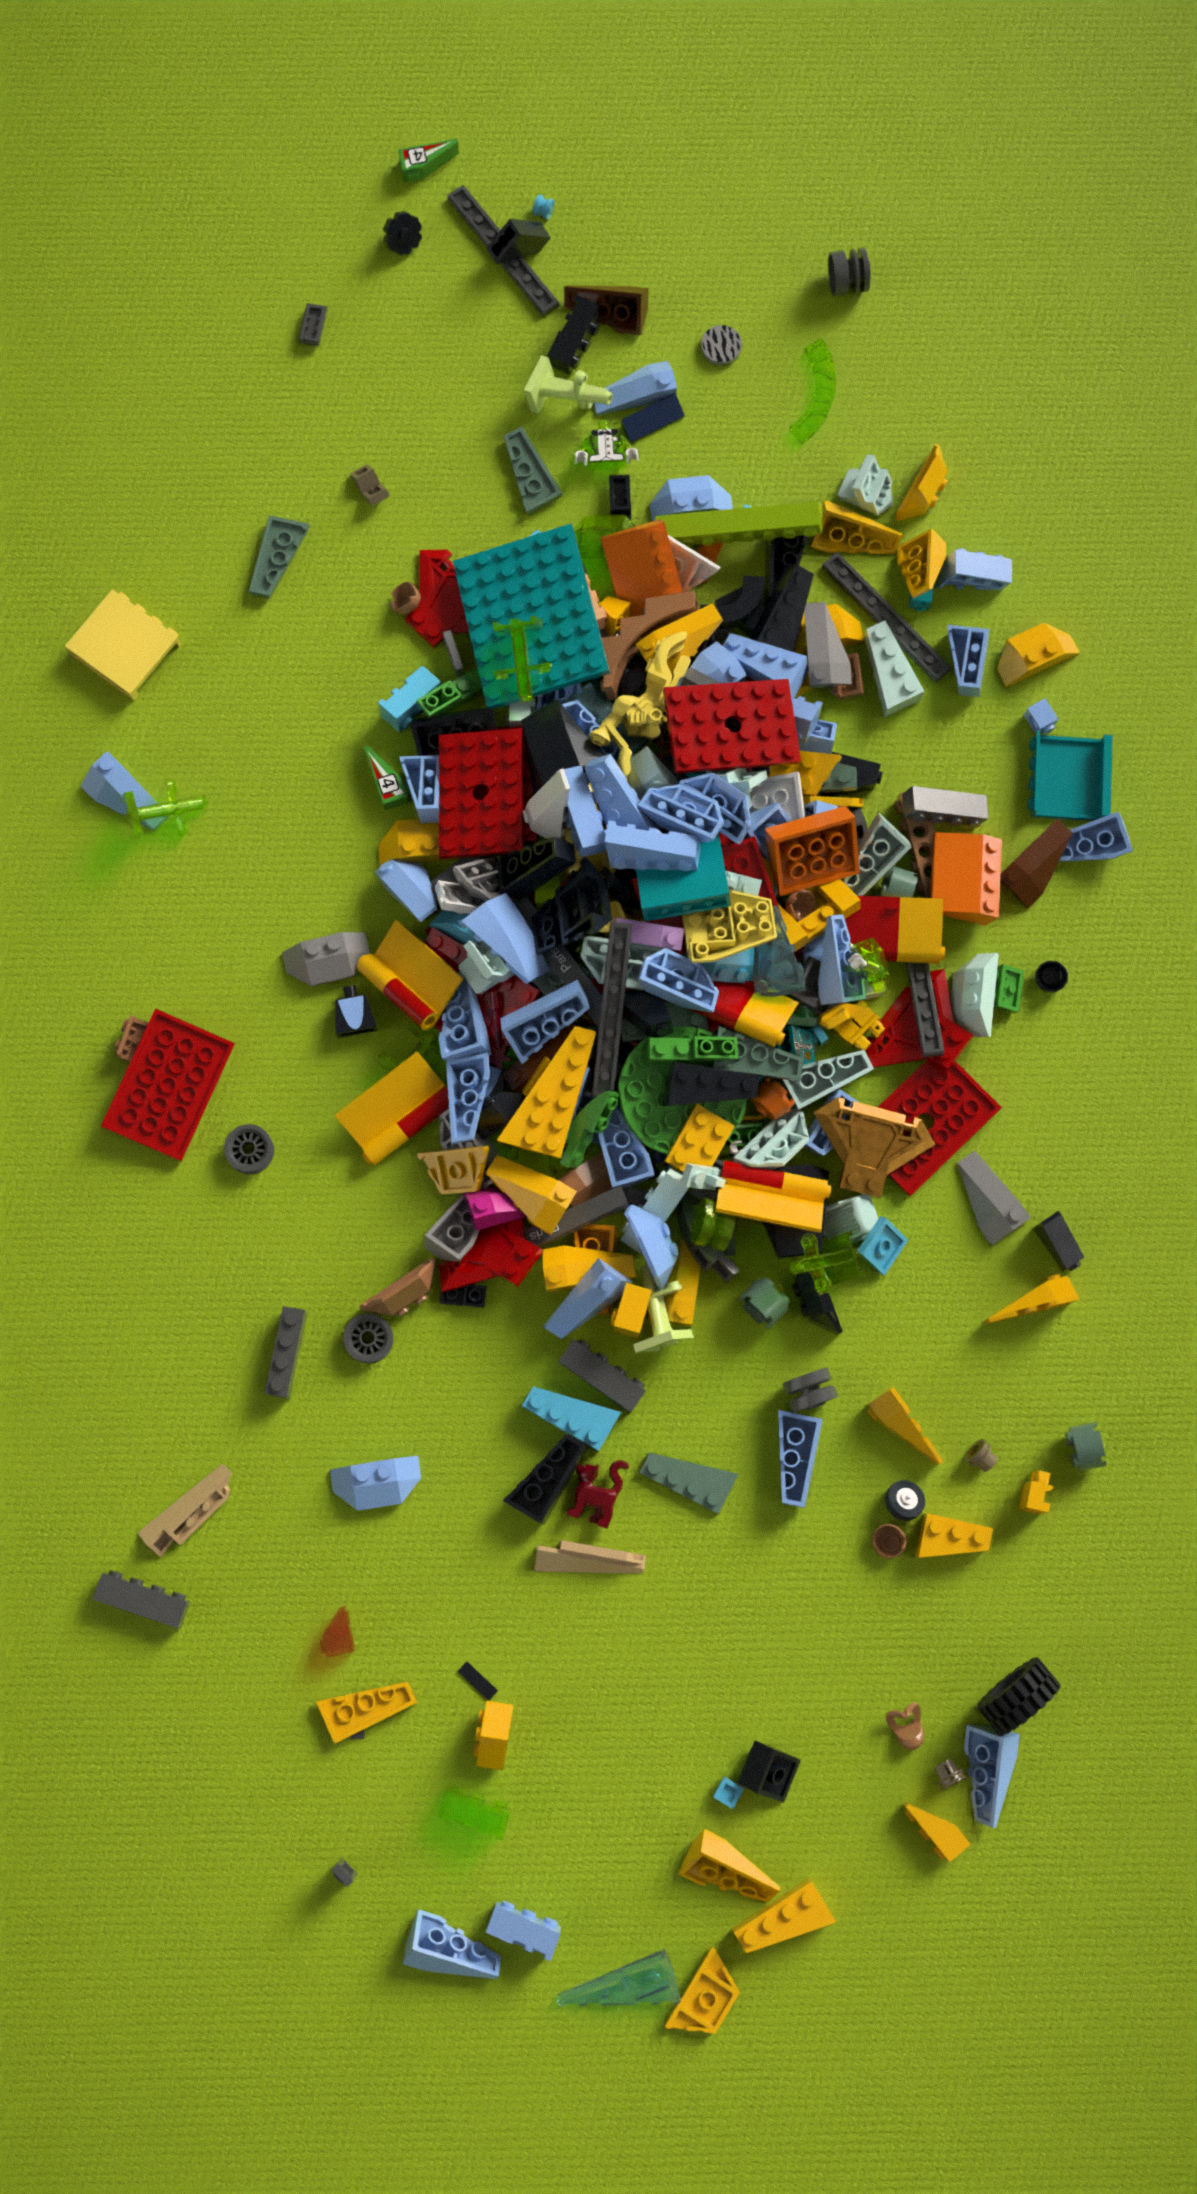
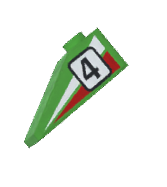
[398,139,459,182]
[364,745,411,810]

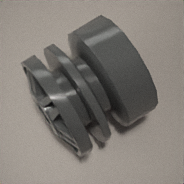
[828,248,871,296]

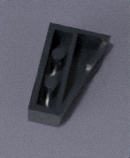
[548,295,600,375]

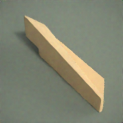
[138,1464,232,1557]
[534,1540,646,1574]

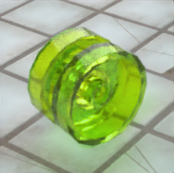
[691,1198,736,1252]

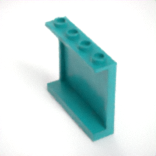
[1027,730,1113,821]
[636,832,731,921]

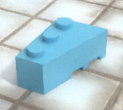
[378,666,441,733]

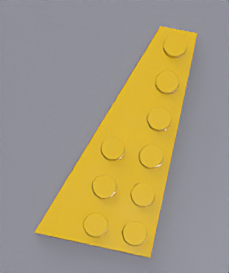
[497,1026,596,1159]

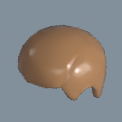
[390,582,421,615]
[785,890,817,922]
[873,1524,906,1559]

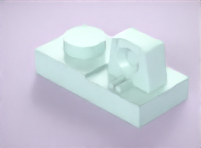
[725,871,762,896]
[680,1163,726,1191]

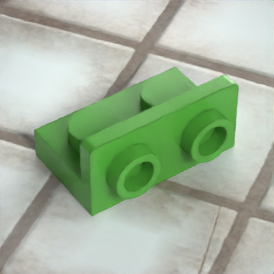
[994,965,1024,1013]

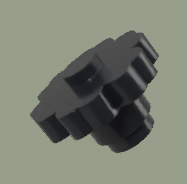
[383,211,422,255]

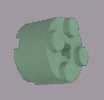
[878,866,918,898]
[738,1277,790,1329]
[1065,1422,1106,1471]

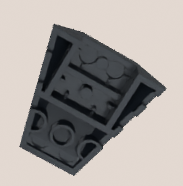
[521,699,603,795]
[531,857,612,955]
[761,1164,829,1259]

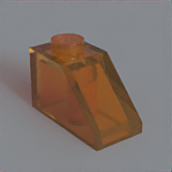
[320,1606,356,1657]

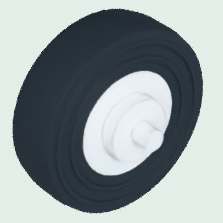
[885,1480,925,1521]

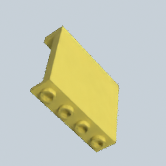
[65,589,181,701]

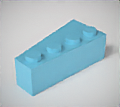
[522,1386,621,1452]

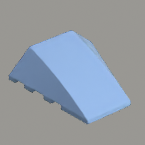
[459,893,549,984]

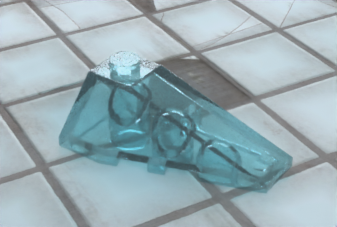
[753,906,806,997]

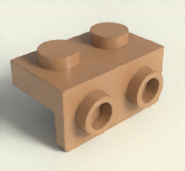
[830,653,864,700]
[114,1015,149,1062]

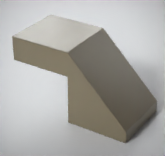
[350,464,390,506]

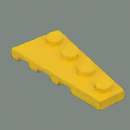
[316,1681,417,1743]

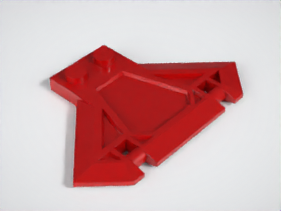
[404,549,469,649]
[866,969,973,1071]
[439,1218,543,1292]

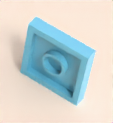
[856,1216,908,1276]

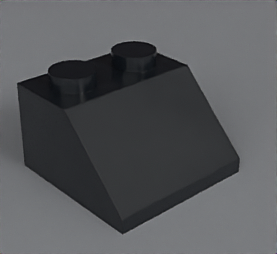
[476,1092,527,1140]
[738,1740,801,1803]

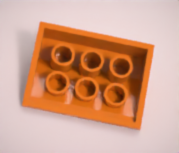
[600,519,683,617]
[765,806,860,896]
[930,832,1002,926]

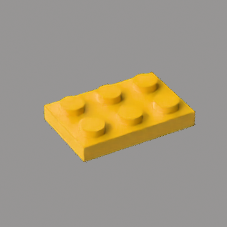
[664,1104,734,1173]

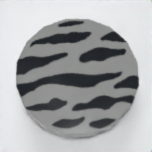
[701,325,742,366]

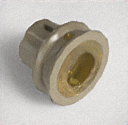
[964,1439,997,1472]
[934,1759,967,1791]

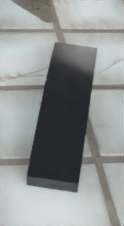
[609,475,632,534]

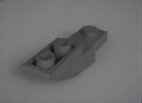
[676,1202,739,1283]

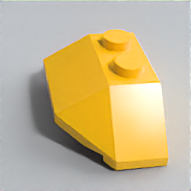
[895,444,948,521]
[794,604,865,655]
[996,623,1080,688]
[378,819,460,866]

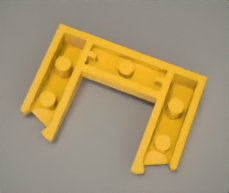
[775,879,861,954]

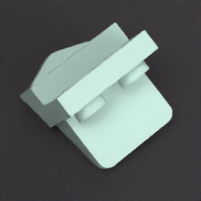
[838,455,893,516]
[706,768,768,808]
[459,940,515,994]
[823,1194,878,1248]

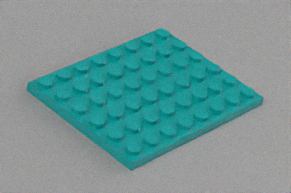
[453,523,610,709]

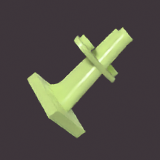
[524,355,613,414]
[633,1264,694,1353]

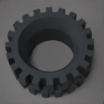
[977,1657,1061,1736]

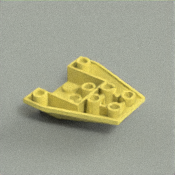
[682,890,777,963]

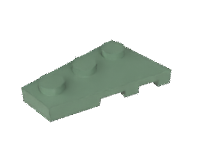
[819,763,857,793]

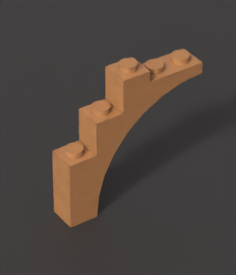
[600,591,699,701]

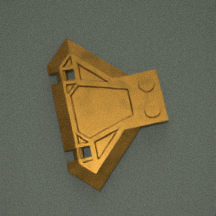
[813,1097,935,1198]

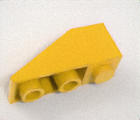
[903,1802,971,1862]

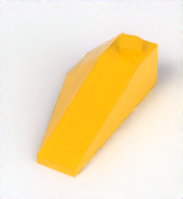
[636,603,723,679]

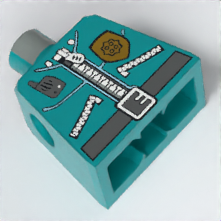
[776,1025,817,1065]

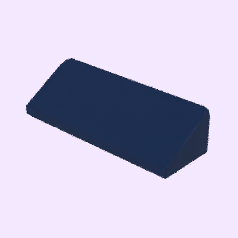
[621,394,685,443]

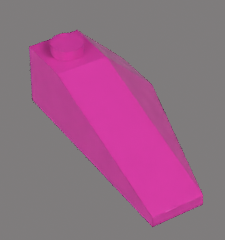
[464,1186,527,1231]

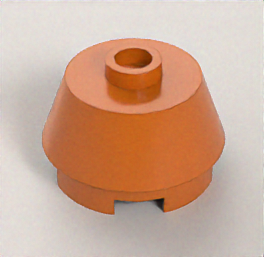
[751,1077,795,1120]

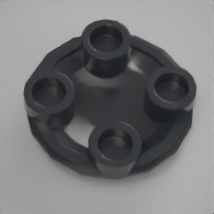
[617,660,646,697]

